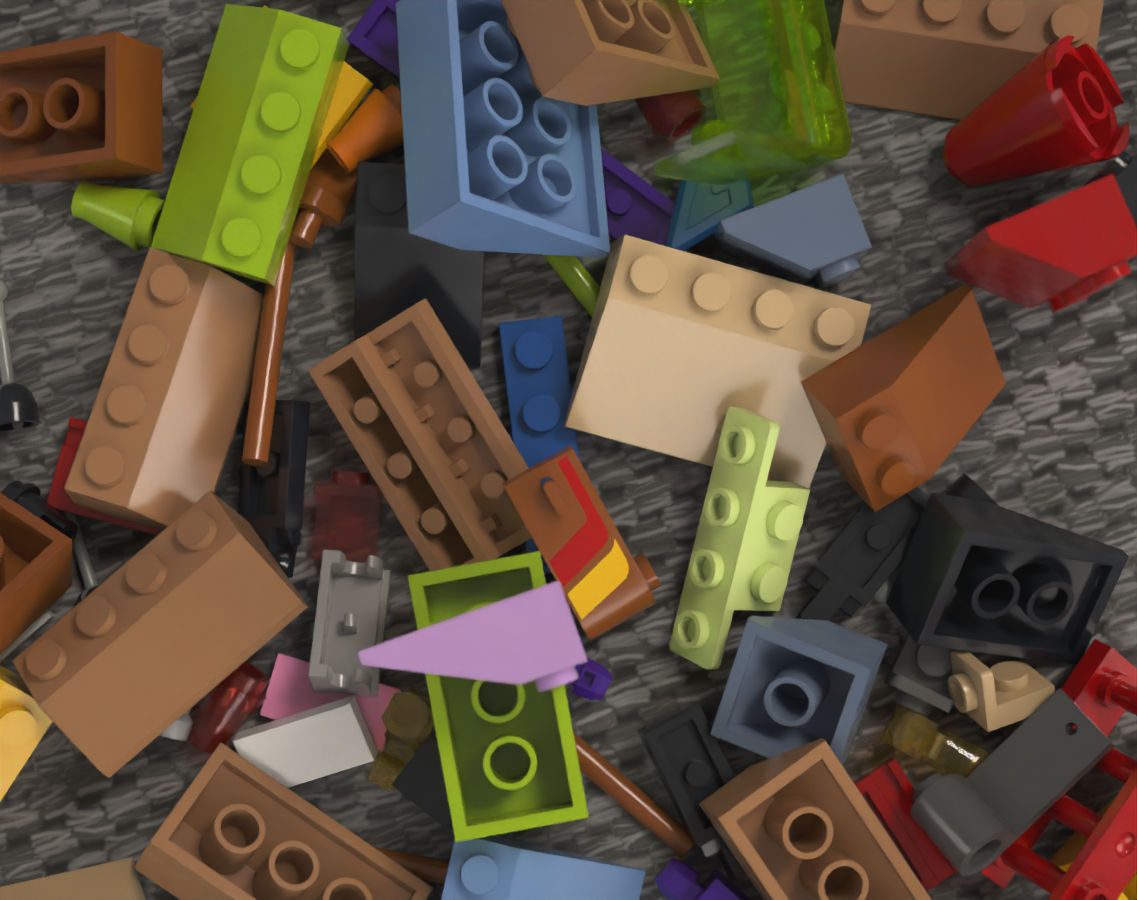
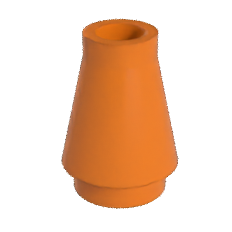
[326,84,404,174]

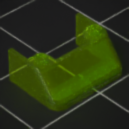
[653,0,852,185]

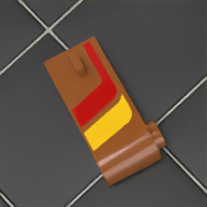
[502,445,661,641]

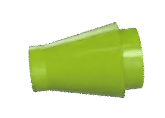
[71,181,165,251]

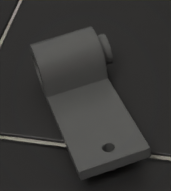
[910,688,1115,876]

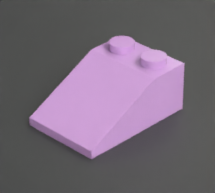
[358,580,588,692]

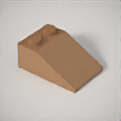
[501,0,721,106]

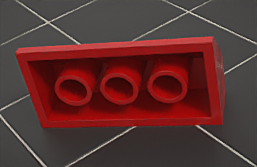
[944,174,1137,313]

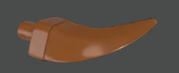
[289,149,390,248]

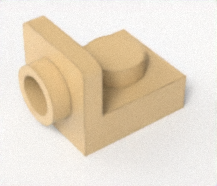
[948,649,1055,732]

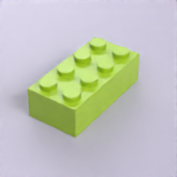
[407,551,589,842]

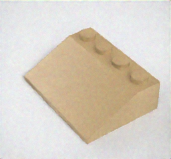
[563,235,871,489]

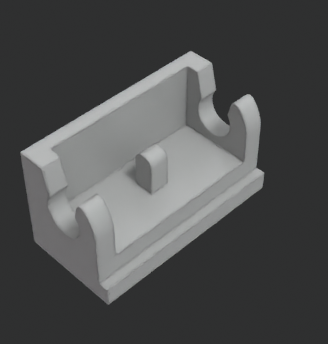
[308,549,391,697]

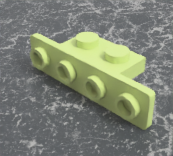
[669,407,811,669]

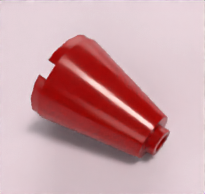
[942,35,1130,187]

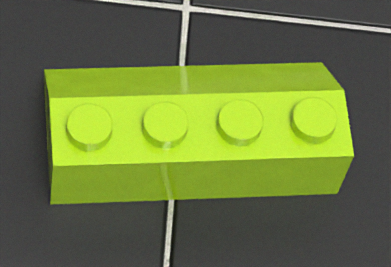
[151,4,349,286]

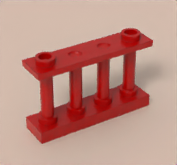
[979,639,1137,900]

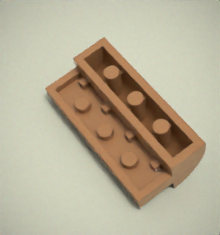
[308,298,532,571]

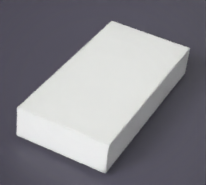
[233,695,378,788]

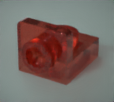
[312,470,383,563]

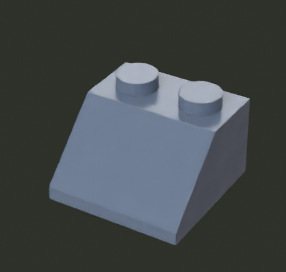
[713,174,872,290]
[710,616,887,766]

